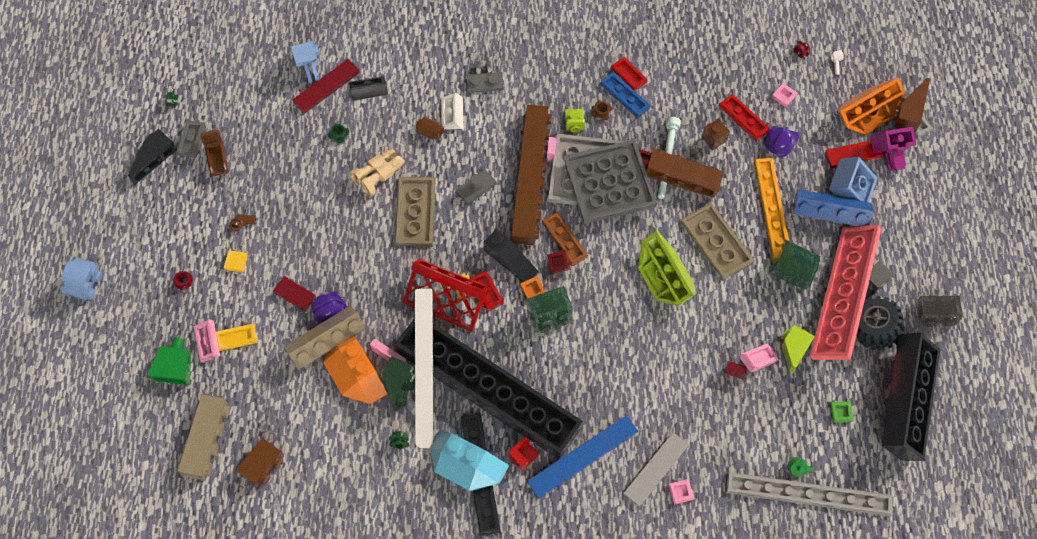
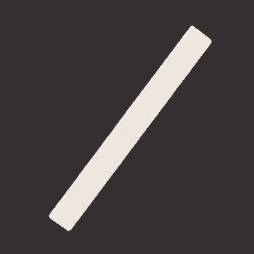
[415,289,433,448]

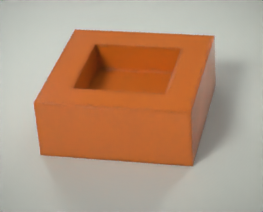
[520,276,546,302]

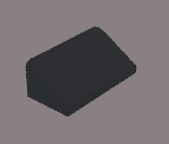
[349,76,388,101]

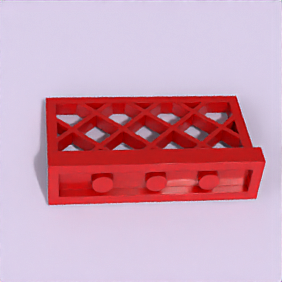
[402,258,490,332]

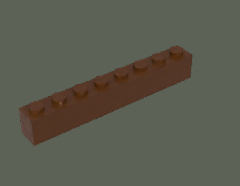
[512,104,552,245]

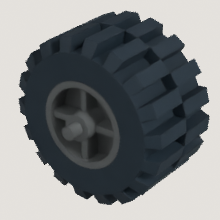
[856,296,904,351]

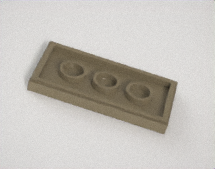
[395,177,436,247]
[680,203,755,281]

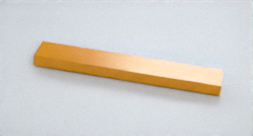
[754,158,792,261]

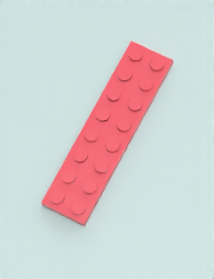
[810,225,881,360]

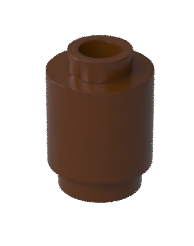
[415,117,444,140]

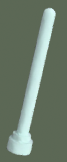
[658,117,681,199]

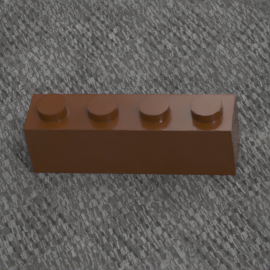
[645,148,724,198]

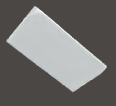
[441,93,463,129]

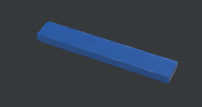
[527,415,638,499]

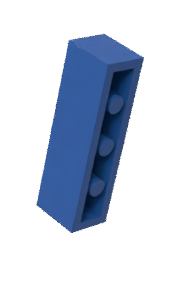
[793,189,874,226]

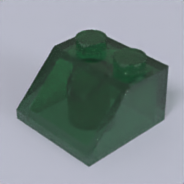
[770,240,821,290]

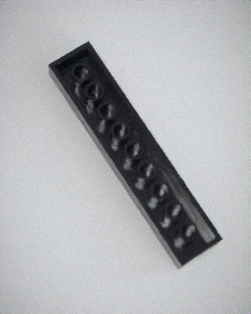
[394,318,583,460]

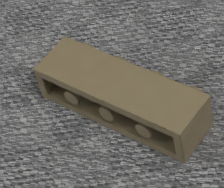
[283,305,366,370]
[178,394,230,481]

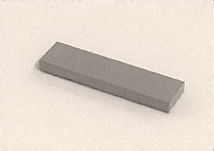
[623,432,689,508]

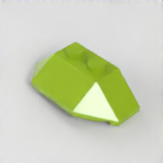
[638,231,695,306]

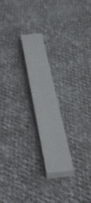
[726,472,893,517]

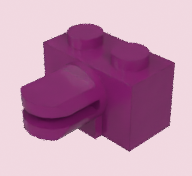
[870,127,916,171]

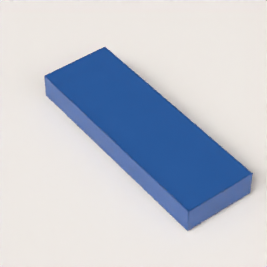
[600,72,651,119]

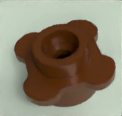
[592,102,612,120]

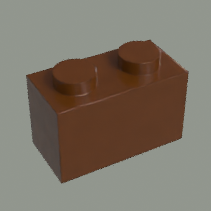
[236,438,284,488]

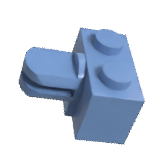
[291,41,320,83]

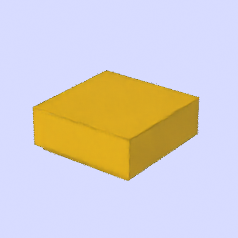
[224,250,248,272]

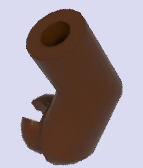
[229,215,256,231]

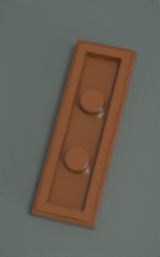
[542,212,588,266]

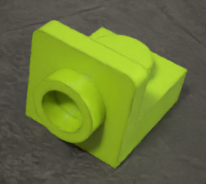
[565,109,585,133]

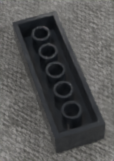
[881,332,940,461]

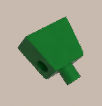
[148,338,192,385]

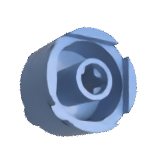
[60,256,103,300]

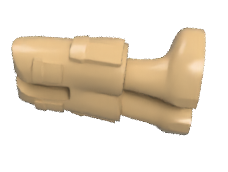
[349,149,405,198]

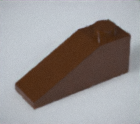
[893,78,930,133]

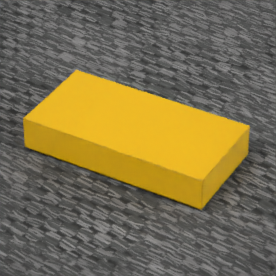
[216,323,258,351]

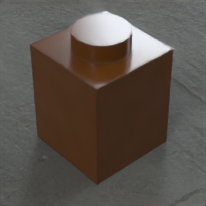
[702,118,730,150]

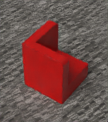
[508,436,539,471]

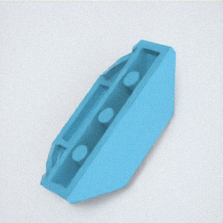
[430,429,509,491]

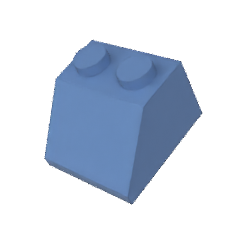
[829,157,878,202]

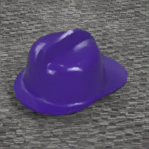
[763,126,799,158]
[311,291,348,325]

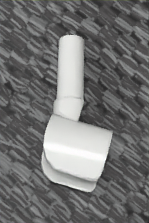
[831,50,844,75]

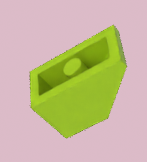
[781,325,815,374]

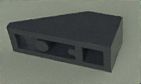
[128,129,177,185]
[483,229,539,282]

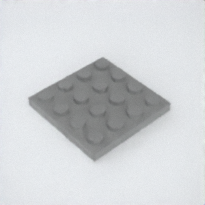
[548,134,625,205]

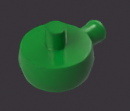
[788,457,813,477]

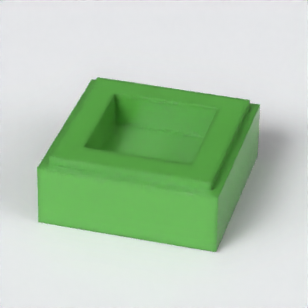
[830,401,854,423]

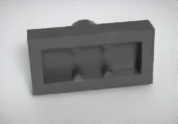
[456,169,497,205]

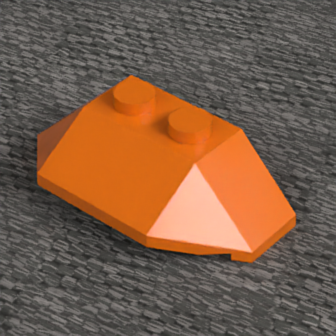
[839,77,906,135]
[323,336,388,404]

